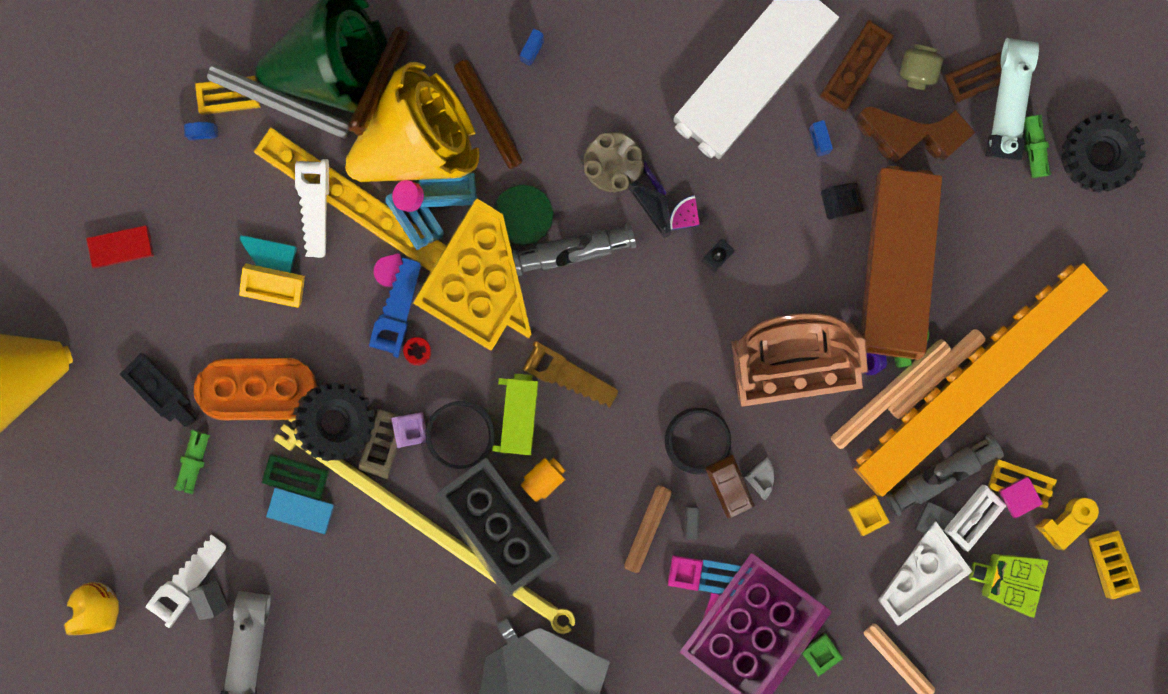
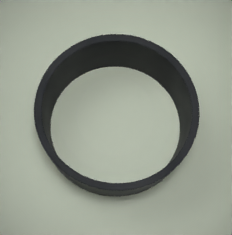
[665,408,731,474]

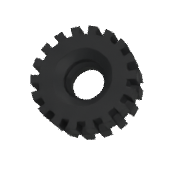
[1061,112,1146,192]
[292,382,375,461]

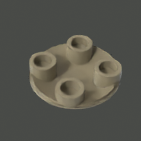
[584,132,644,193]

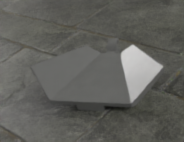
[480,616,610,694]

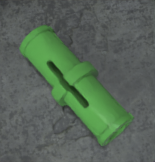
[1024,115,1051,178]
[174,430,211,494]

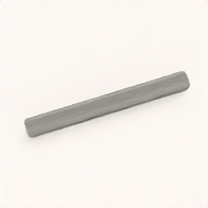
[207,64,350,139]

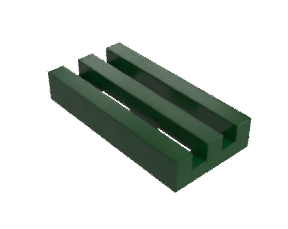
[261,453,330,500]

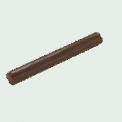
[348,27,409,136]

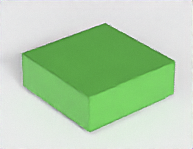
[802,633,843,676]

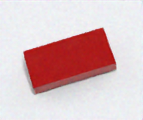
[86,225,154,269]

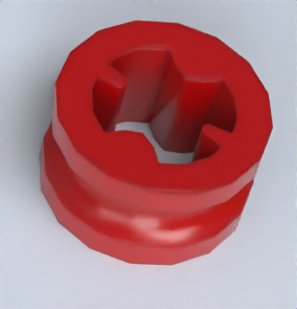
[403,337,431,366]

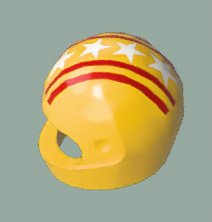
[64,582,119,635]

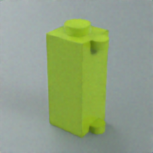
[492,374,539,455]

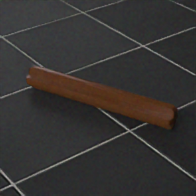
[454,59,522,169]

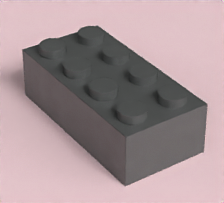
[434,458,560,599]

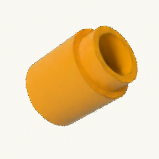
[520,457,566,502]

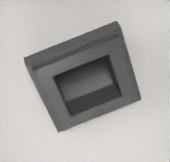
[187,579,228,620]

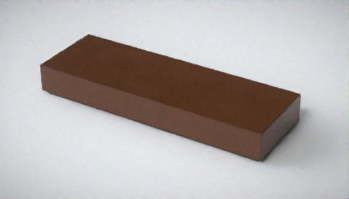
[819,20,894,113]

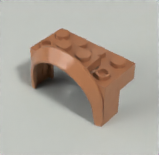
[731,313,868,407]

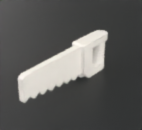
[295,159,329,257]
[146,535,226,628]

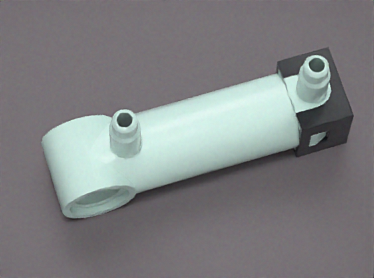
[985,38,1039,161]

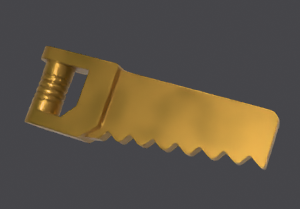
[522,341,618,408]

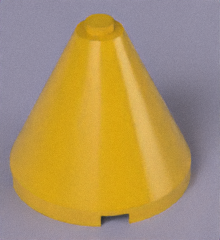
[345,62,479,182]
[0,334,73,433]

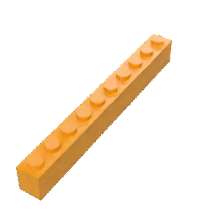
[853,263,1108,497]

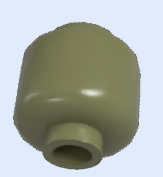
[900,44,943,90]

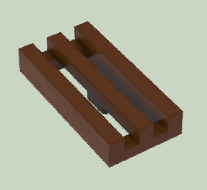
[943,52,1002,104]

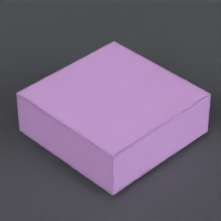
[391,412,426,448]

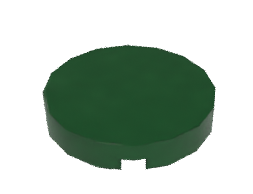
[494,185,553,246]

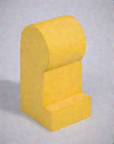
[1035,498,1099,550]

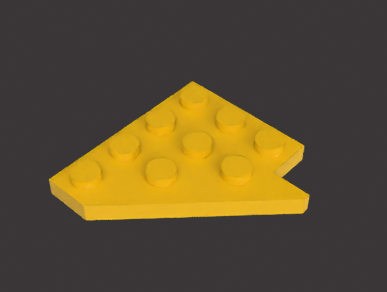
[412,198,531,351]

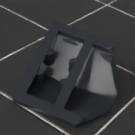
[629,180,671,238]

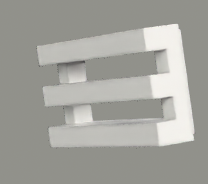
[943,485,1006,552]

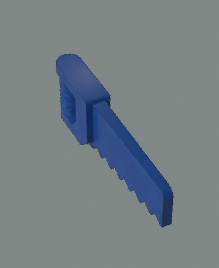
[369,257,421,358]

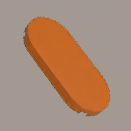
[194,358,317,421]

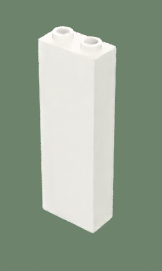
[673,0,839,160]

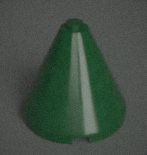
[256,0,391,113]

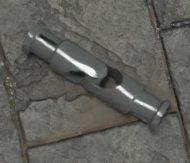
[512,223,636,277]
[884,433,1004,517]

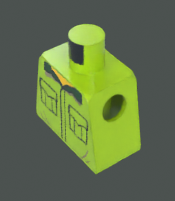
[969,554,1049,618]

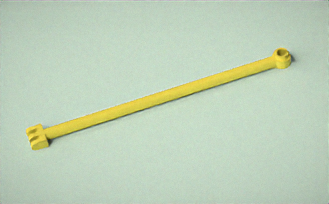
[273,418,575,634]

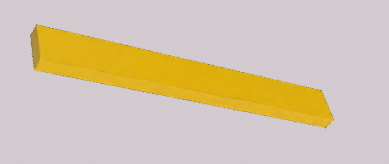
[254,127,446,272]

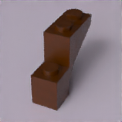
[856,106,976,163]

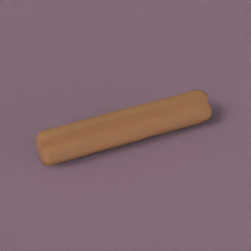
[624,485,672,573]

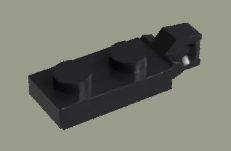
[119,353,197,427]

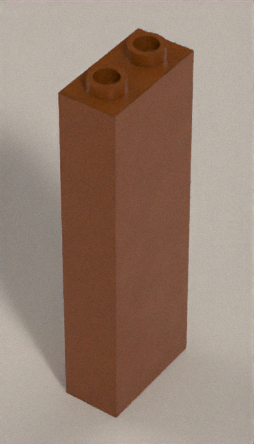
[860,166,942,360]

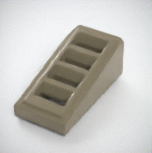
[359,409,401,479]

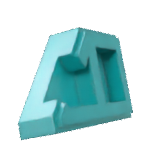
[240,235,297,273]

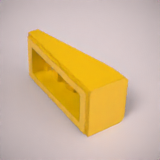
[1088,530,1141,599]

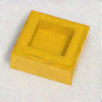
[848,495,890,536]

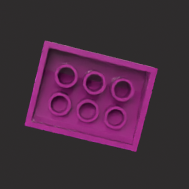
[679,553,832,694]

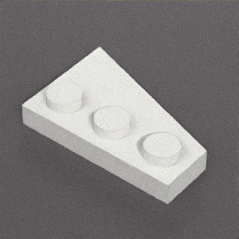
[878,521,972,626]

